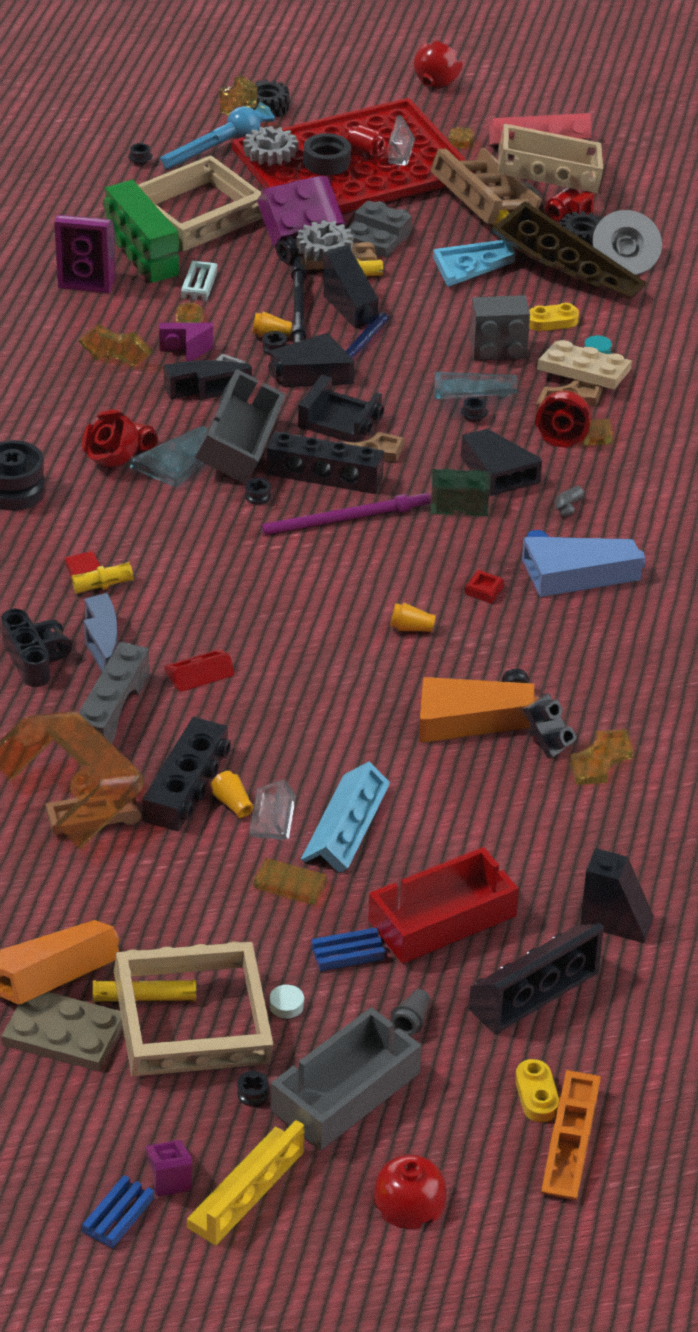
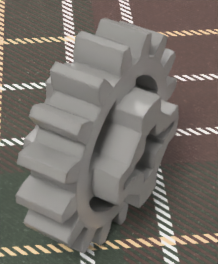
[243,126,298,166]
[297,220,353,262]

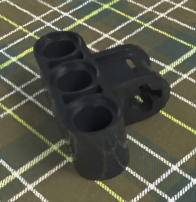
[1,608,72,687]

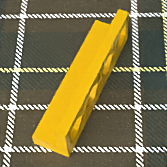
[187,1120,305,1246]

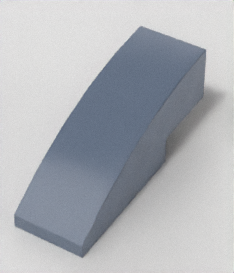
[84,593,118,672]

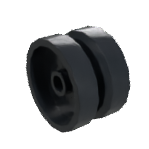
[0,440,46,511]

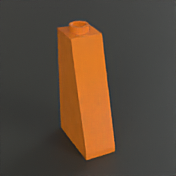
[419,677,539,742]
[0,920,119,1005]

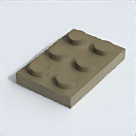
[1,992,123,1072]

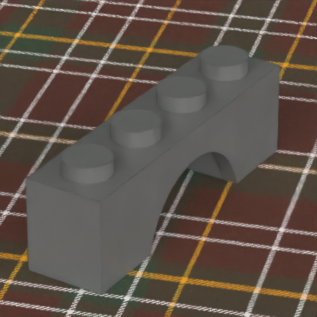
[74,642,150,756]

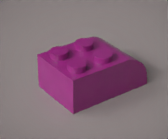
[257,176,346,247]
[54,214,116,293]

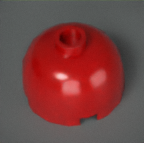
[414,41,463,88]
[535,390,592,448]
[82,409,139,468]
[374,1154,446,1229]

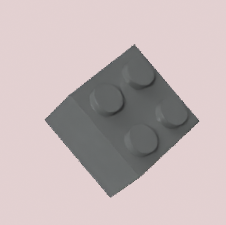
[470,295,530,360]

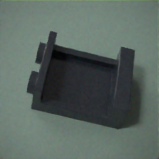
[298,375,385,443]

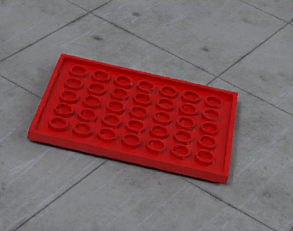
[232,98,476,213]

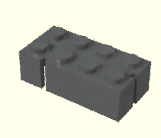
[195,369,286,484]
[271,1007,422,1150]

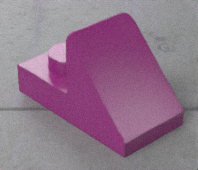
[159,323,214,361]
[145,1140,192,1196]

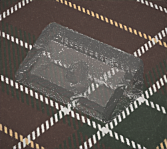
[388,116,415,165]
[249,779,296,840]

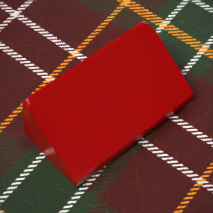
[164,649,234,692]

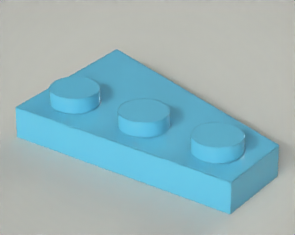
[433,240,515,287]

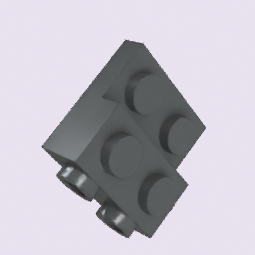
[347,201,412,257]

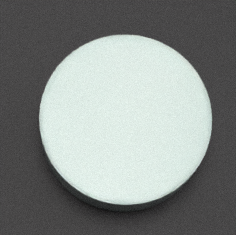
[270,985,304,1019]

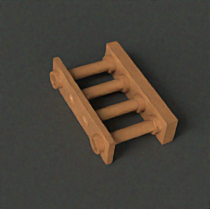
[430,148,542,224]

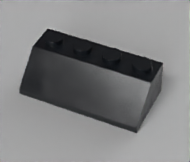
[469,923,604,1034]

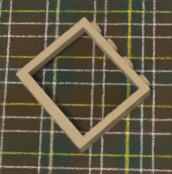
[498,124,603,193]
[138,155,263,252]
[114,941,273,1076]

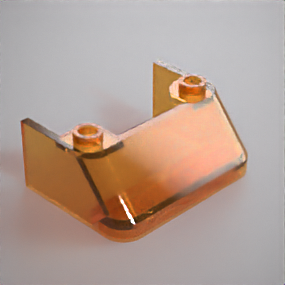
[0,711,144,849]

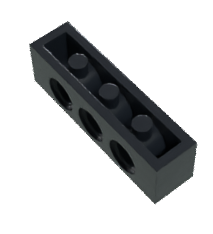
[267,431,384,494]
[142,717,231,832]

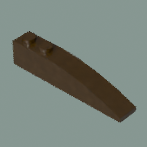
[492,201,647,300]

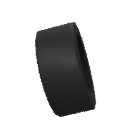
[304,133,351,175]

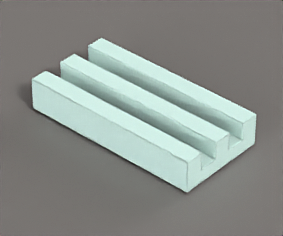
[181,261,217,301]

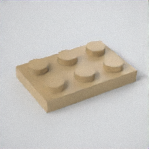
[537,340,632,389]

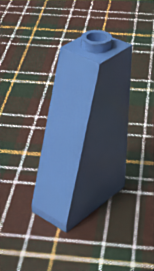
[522,537,645,597]

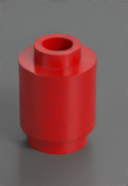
[346,125,385,157]
[545,187,580,221]

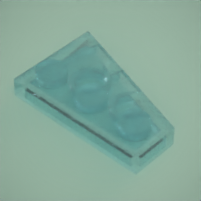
[434,372,517,399]
[130,426,207,488]

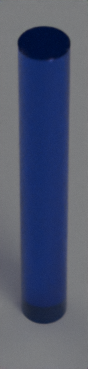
[345,312,389,359]

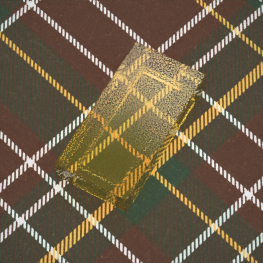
[254,858,327,905]

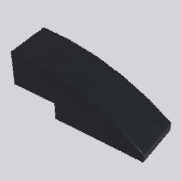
[163,360,252,400]

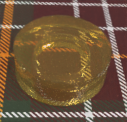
[449,127,474,148]
[176,303,203,323]

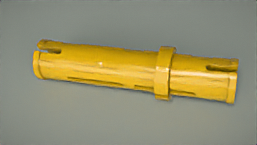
[93,979,196,1003]

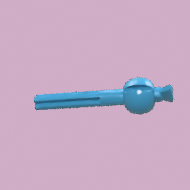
[160,102,275,169]

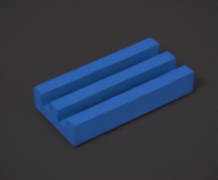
[311,927,385,971]
[82,1175,154,1248]

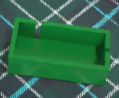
[103,180,179,283]

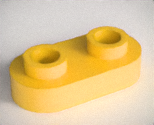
[529,303,579,331]
[515,1059,559,1123]

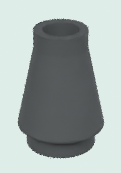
[391,989,431,1036]

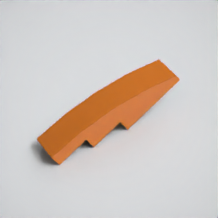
[541,1070,601,1201]

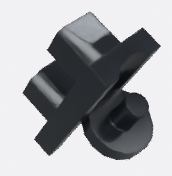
[522,693,577,758]

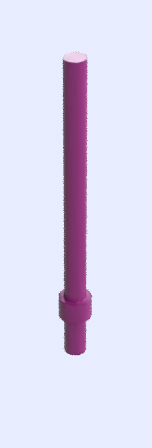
[262,493,431,535]

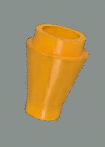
[252,311,292,338]
[390,602,436,633]
[211,771,254,818]

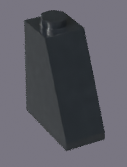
[323,245,379,328]
[268,333,354,387]
[461,429,542,496]
[580,848,654,943]

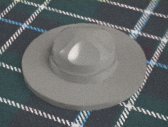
[592,210,662,275]

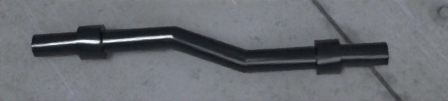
[291,256,307,343]

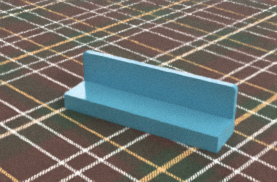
[301,761,390,873]

